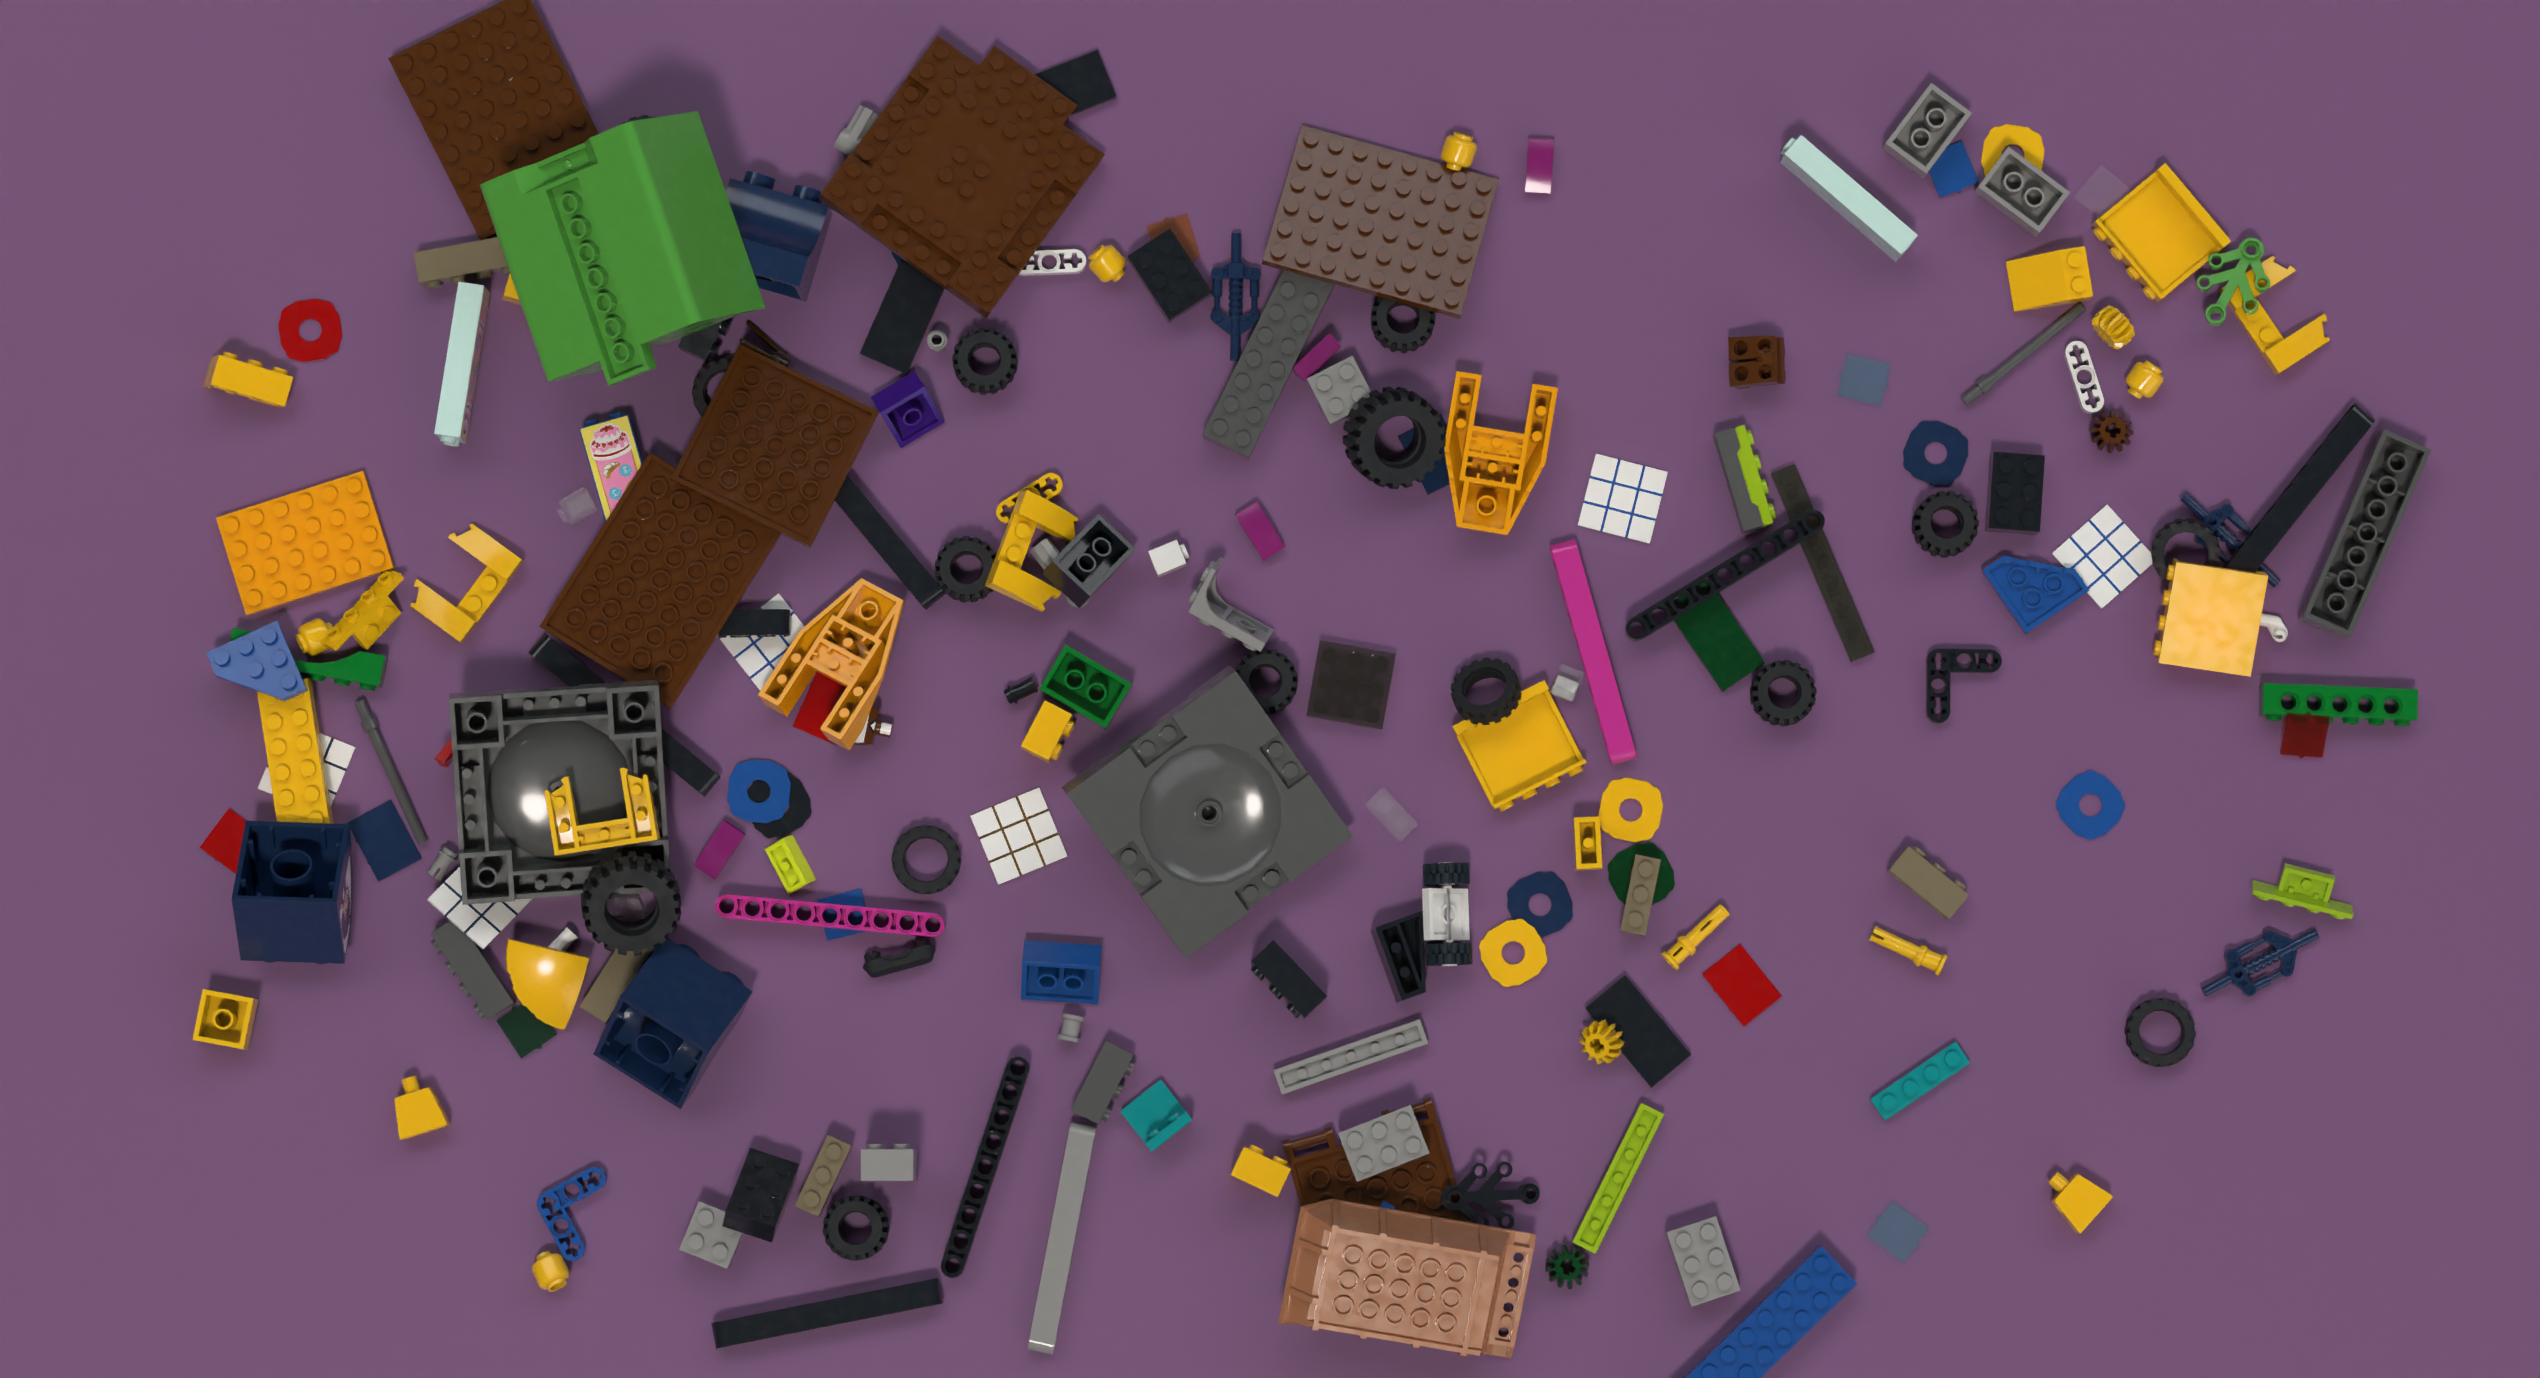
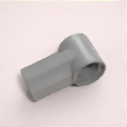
[834,105,879,156]

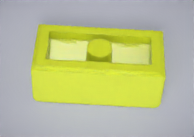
[764,835,816,895]

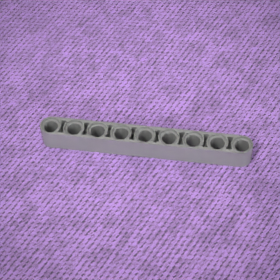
[1028,1122,1096,1354]

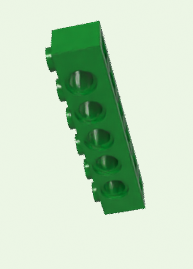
[2259,683,2418,726]

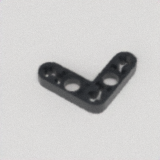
[1926,649,2002,724]

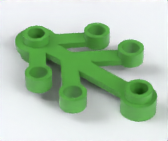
[2196,238,2270,326]

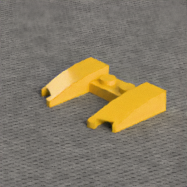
[2219,256,2330,376]
[985,490,1078,612]
[410,523,524,644]
[544,768,660,856]

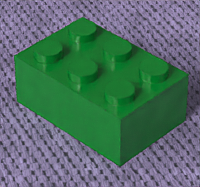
[1039,645,1133,730]

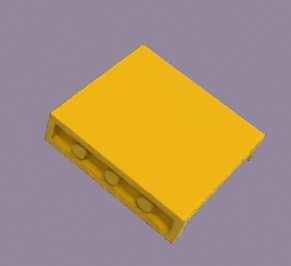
[2092,163,2231,303]
[2153,558,2268,677]
[1452,680,1587,812]

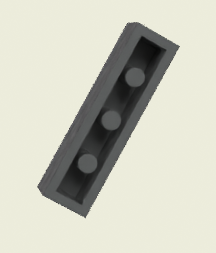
[431,921,516,1020]

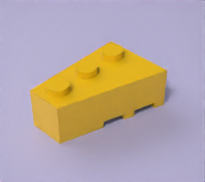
[203,352,293,408]

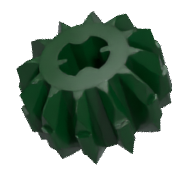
[1545,1245,1589,1289]

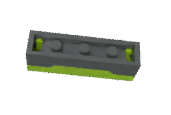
[1713,425,1776,534]

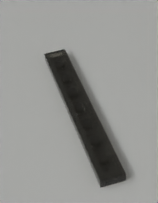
[1770,464,1875,663]

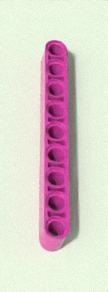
[1550,539,1637,765]
[715,894,945,938]

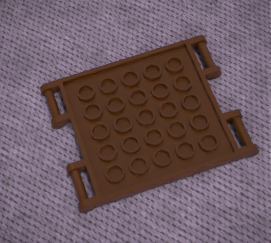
[1282,1097,1468,1222]

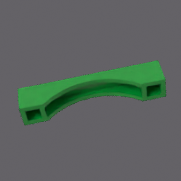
[230,628,388,691]

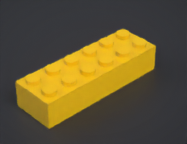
[257,678,334,824]

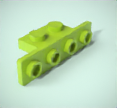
[2251,863,2354,919]

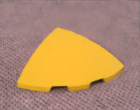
[505,939,589,1030]

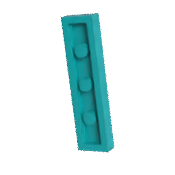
[1869,1041,1970,1121]

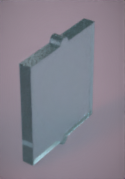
[1837,354,1890,406]
[1867,1201,1929,1263]

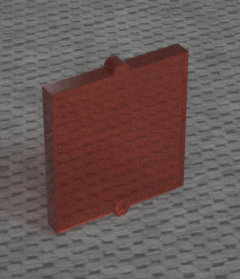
[2280,712,2330,758]

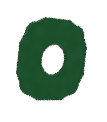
[1608,842,1675,905]

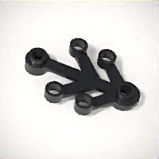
[1441,1161,1540,1229]

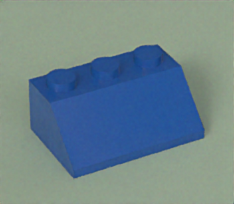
[1021,940,1102,1004]

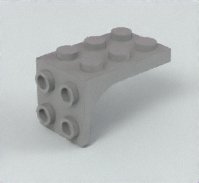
[1188,557,1275,652]

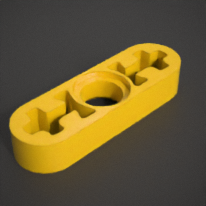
[996,473,1063,525]

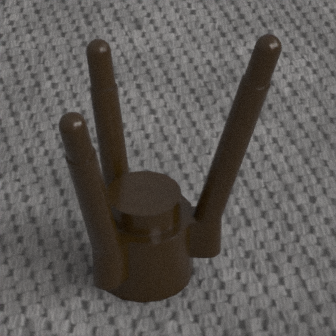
[740,320,791,367]

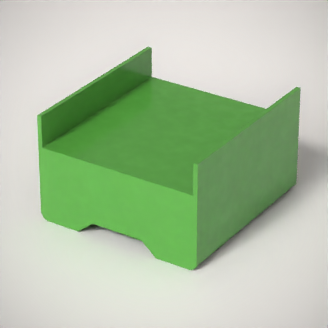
[480,111,766,386]

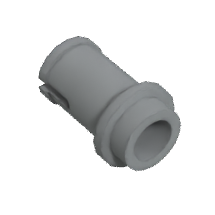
[927,330,947,352]
[427,846,458,881]

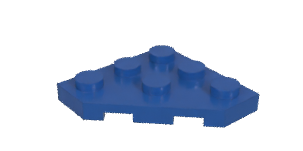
[1981,556,2090,634]
[206,621,308,702]

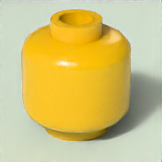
[1440,132,1477,171]
[1088,244,1126,282]
[2125,360,2164,399]
[295,618,333,656]
[531,1251,570,1292]

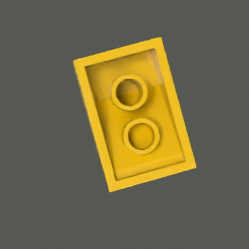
[2005,246,2093,312]

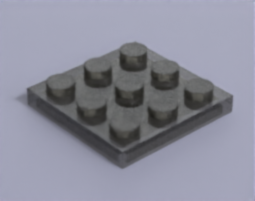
[1306,640,1396,730]

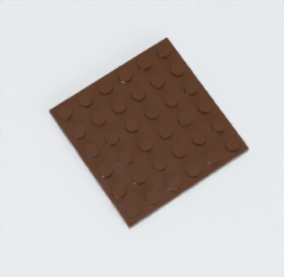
[671,344,879,549]

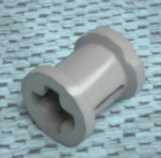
[1057,1013,1085,1043]

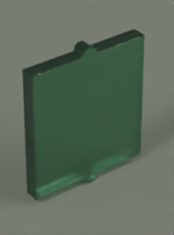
[497,1004,557,1059]

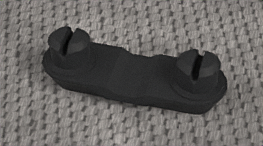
[863,937,935,978]

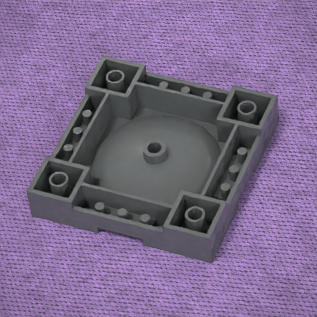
[1061,666,1353,958]
[449,680,670,905]

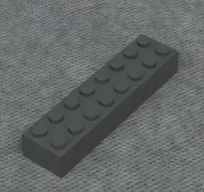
[1202,270,1335,460]
[2298,429,2431,640]

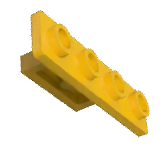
[321,569,404,651]

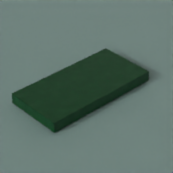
[1674,582,1765,692]

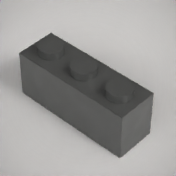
[1071,1041,1136,1124]

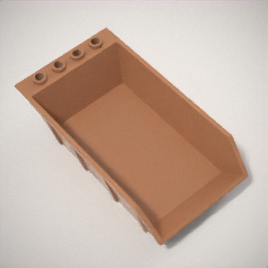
[1278,1199,1536,1358]

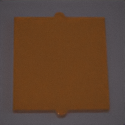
[1147,214,1200,259]

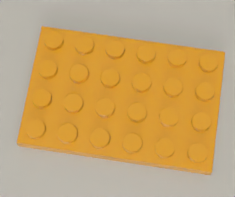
[216,471,395,616]

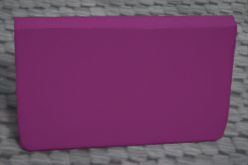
[1293,333,1341,381]

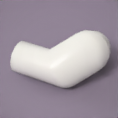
[2260,613,2288,642]

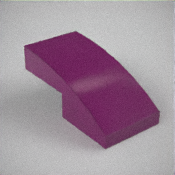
[1525,138,1554,193]
[1234,501,1285,561]
[693,820,746,880]

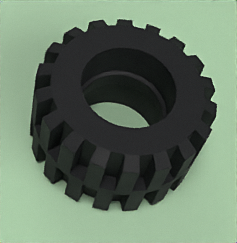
[1371,297,1435,353]
[952,327,1018,395]
[1912,491,1979,558]
[935,536,996,603]
[1235,649,1298,715]
[1750,660,1817,727]
[823,1195,889,1261]

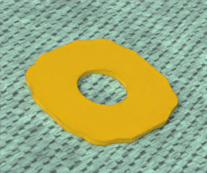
[1981,124,2045,176]
[1598,778,1663,842]
[1479,919,1547,987]

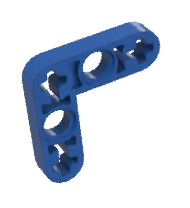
[537,1167,607,1261]

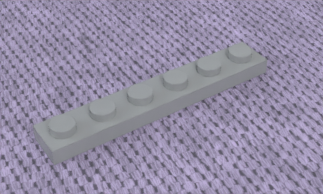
[1273,1019,1428,1095]

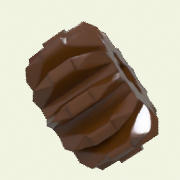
[2089,410,2134,454]

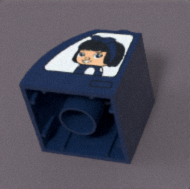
[232,821,352,964]

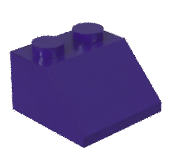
[871,371,944,448]

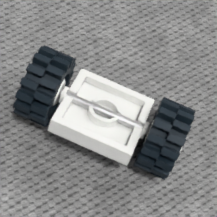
[1422,862,1473,966]

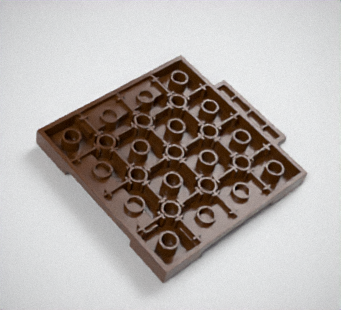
[819,36,1105,318]

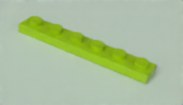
[1572,1103,1664,1254]

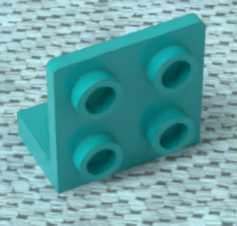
[1121,1080,1192,1152]

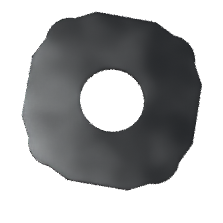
[748,771,812,838]

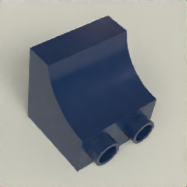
[726,171,832,302]
[593,938,753,1109]

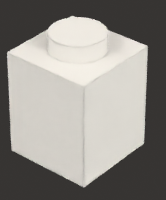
[1148,540,1189,578]

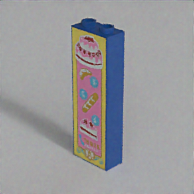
[579,412,643,522]

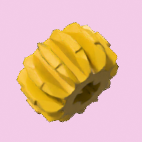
[2091,305,2135,349]
[1579,1019,1624,1065]

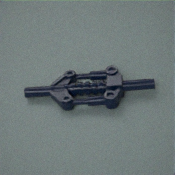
[1210,233,1261,361]
[2180,493,2281,588]
[2201,929,2319,997]

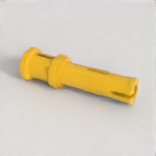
[1661,904,1730,971]
[1869,926,1948,976]

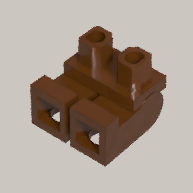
[1728,336,1786,389]

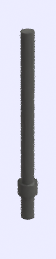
[1961,303,2086,406]
[355,700,427,844]

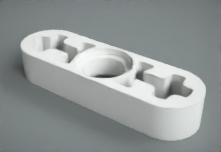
[1019,249,1086,276]
[2064,341,2104,414]

